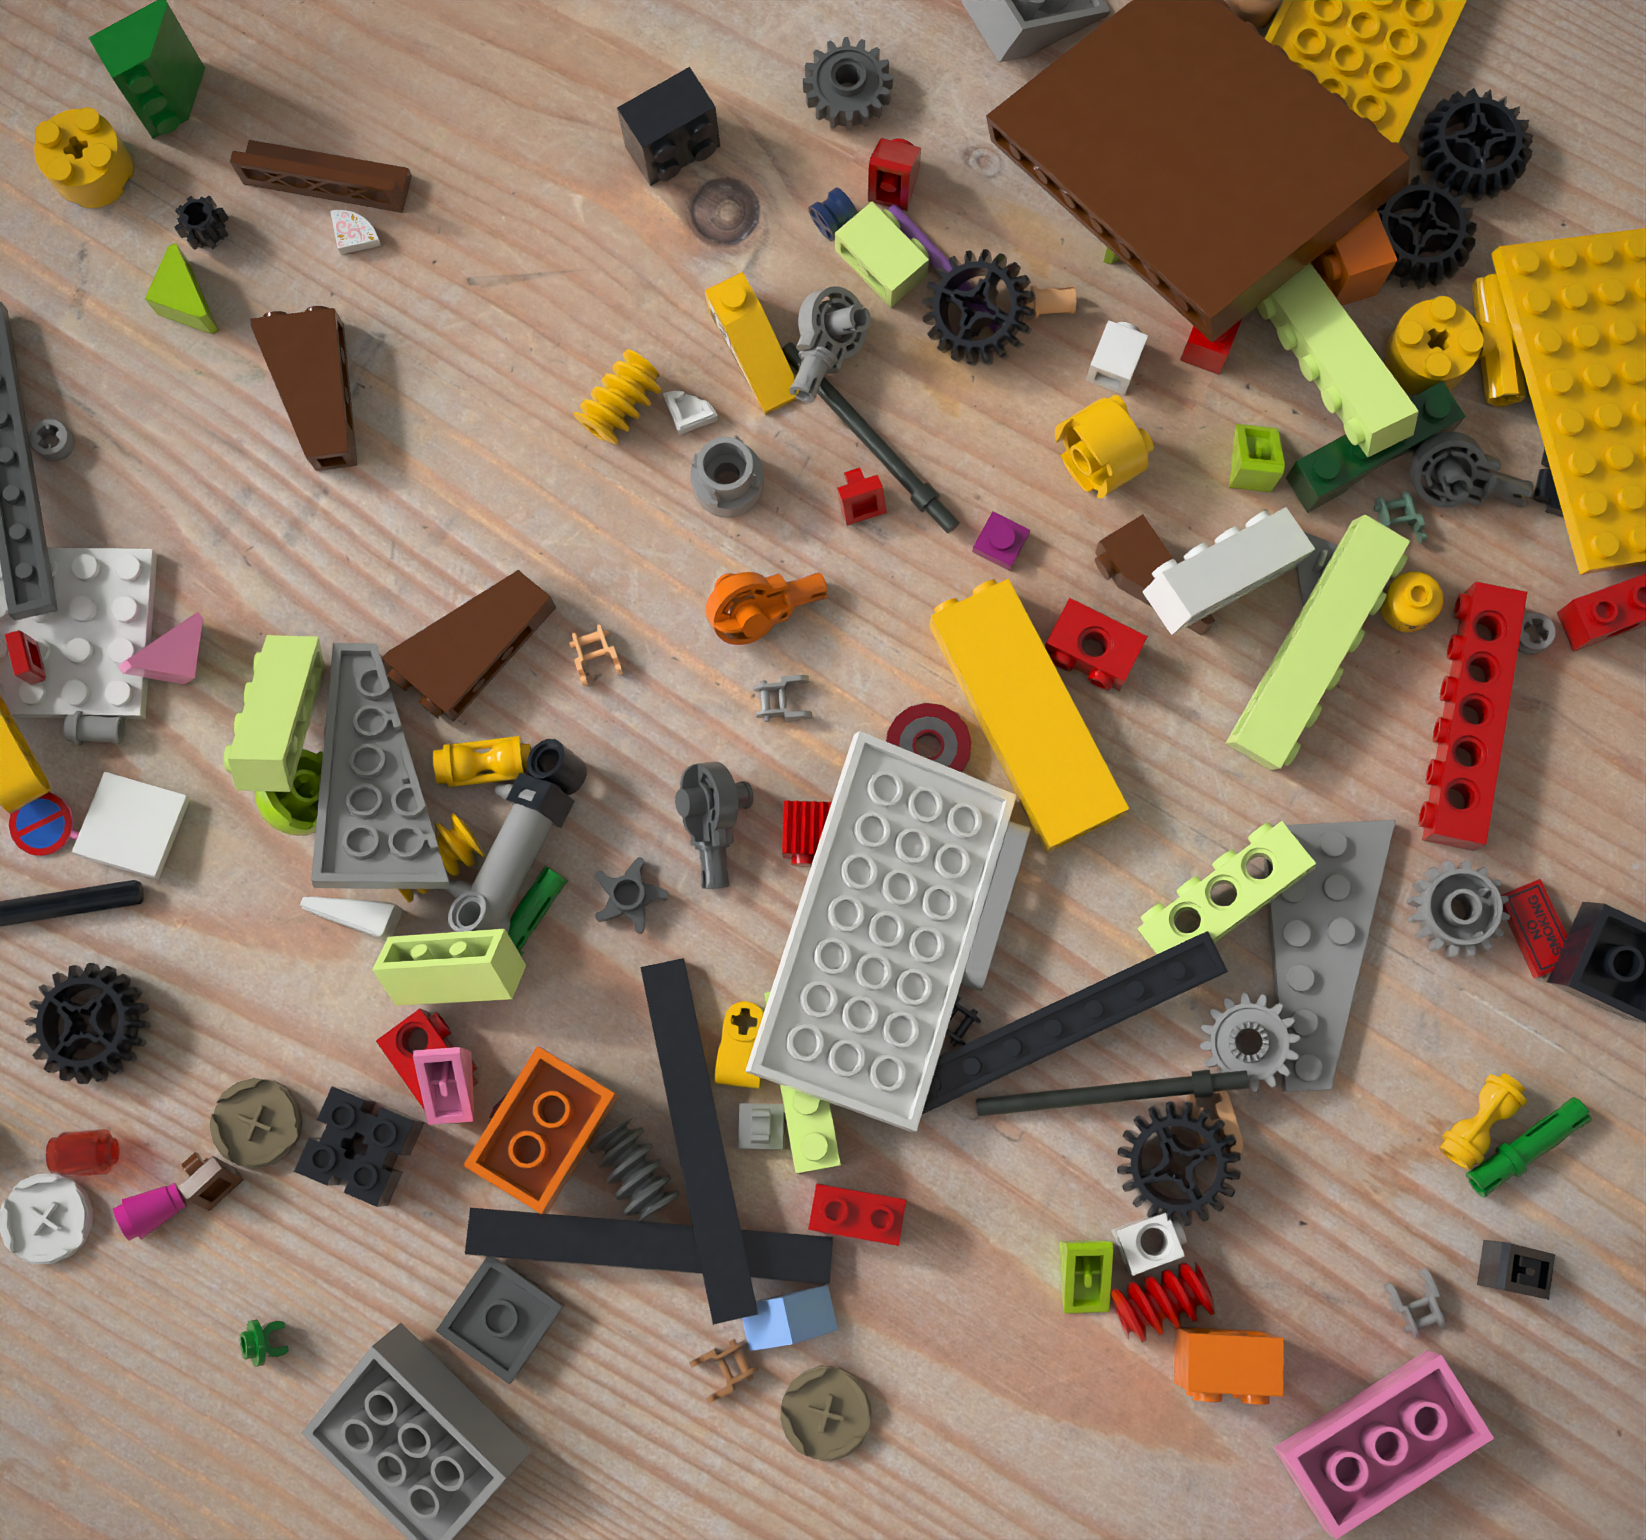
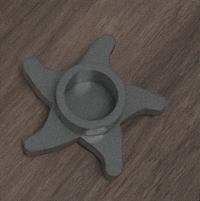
[595,857,669,934]

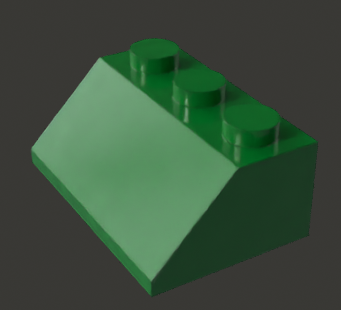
[88,0,205,139]

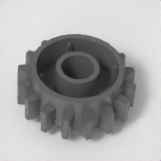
[803,37,893,130]

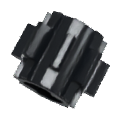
[174,196,229,250]

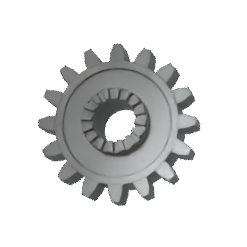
[1407,860,1510,958]
[1200,993,1301,1093]

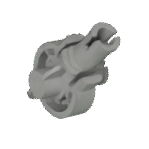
[789,286,871,403]

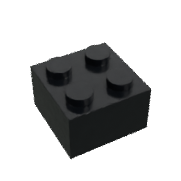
[617,67,720,186]
[1547,902,1646,1023]

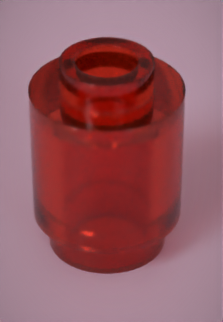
[45,1129,120,1177]

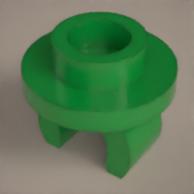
[240,1319,289,1367]

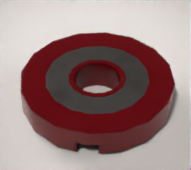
[886,703,972,773]

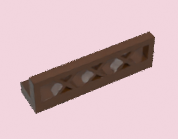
[230,140,412,213]

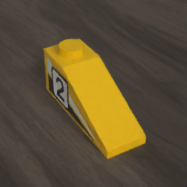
[705,272,799,415]

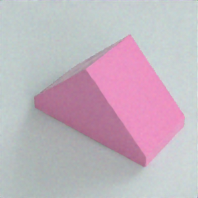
[118,612,203,685]
[413,1047,474,1125]

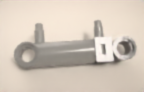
[445,739,587,933]

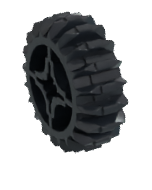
[1417,88,1534,203]
[1377,174,1477,290]
[922,249,1036,366]
[24,963,151,1084]
[1117,1101,1241,1226]

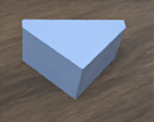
[742,1284,838,1351]

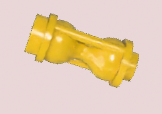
[433,735,532,788]
[1439,1073,1528,1171]

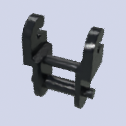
[946,995,981,1047]

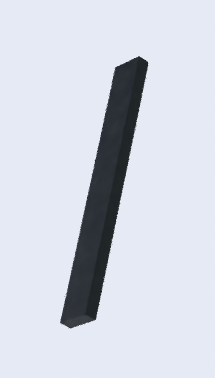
[922,931,1228,1114]
[640,958,758,1325]
[465,1207,833,1284]

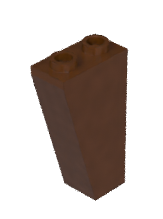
[250,306,358,471]
[382,570,556,722]

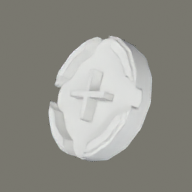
[0,1174,93,1264]

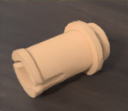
[1023,285,1076,319]

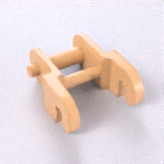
[569,624,623,687]

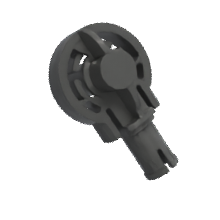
[1410,432,1534,508]
[675,761,754,889]

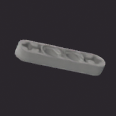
[960,821,1031,991]

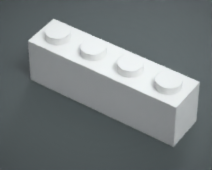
[1143,507,1315,635]

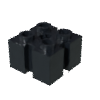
[294,1086,425,1207]

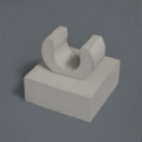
[738,1103,785,1150]

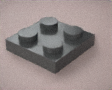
[436,1257,565,1384]

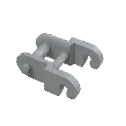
[753,675,812,722]
[1384,1268,1447,1339]

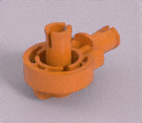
[705,572,828,645]

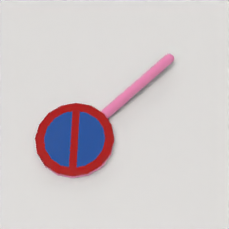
[8,792,79,856]

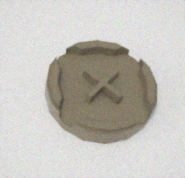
[210,1078,303,1168]
[780,1365,871,1461]

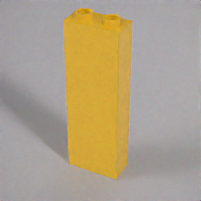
[929,578,1129,854]

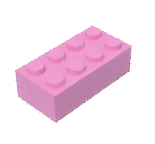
[1273,1350,1494,1539]

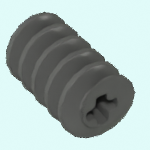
[588,1118,680,1222]

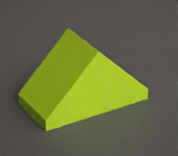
[145,243,219,334]
[1229,424,1285,492]
[1060,1240,1113,1313]

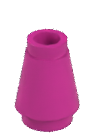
[113,1183,187,1241]

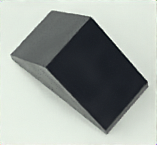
[1477,1240,1555,1300]

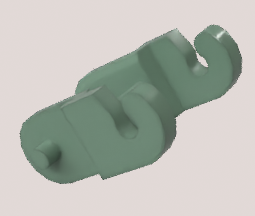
[1374,491,1427,544]

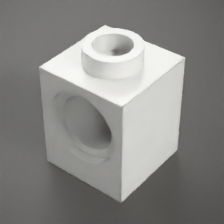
[1086,320,1148,395]
[1111,1211,1187,1275]

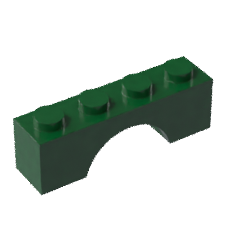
[1286,381,1466,513]

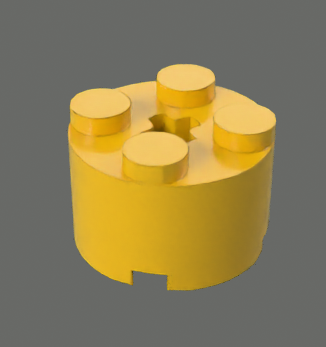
[34,107,134,208]
[1384,296,1484,396]
[1055,394,1154,498]

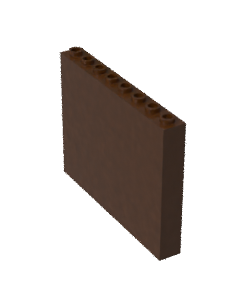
[986,0,1410,342]

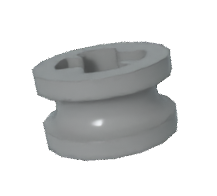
[30,419,75,461]
[1518,612,1556,655]

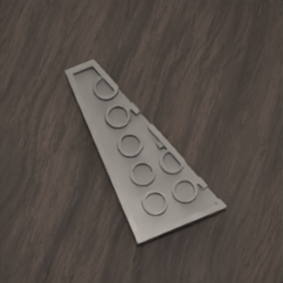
[311,643,451,889]
[1264,820,1396,1092]

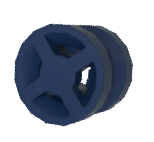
[808,187,858,242]

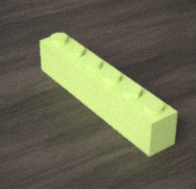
[1257,263,1419,457]
[1225,515,1410,770]

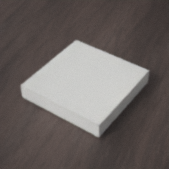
[72,772,190,880]

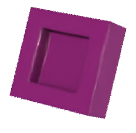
[972,511,1030,571]

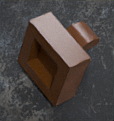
[178,1152,244,1211]

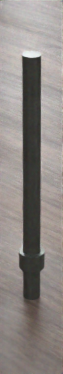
[782,342,960,534]
[976,1069,1249,1117]

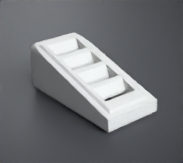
[300,896,403,941]

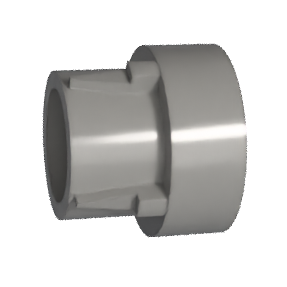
[691,435,764,518]

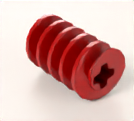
[1110,1261,1215,1342]

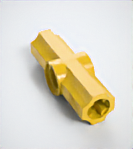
[1472,273,1526,407]

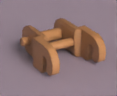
[689,1339,759,1403]

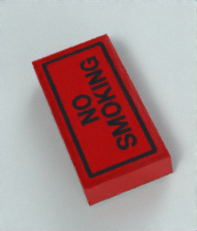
[1500,879,1567,978]

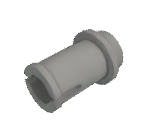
[64,711,125,745]

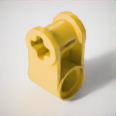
[715,1001,764,1089]

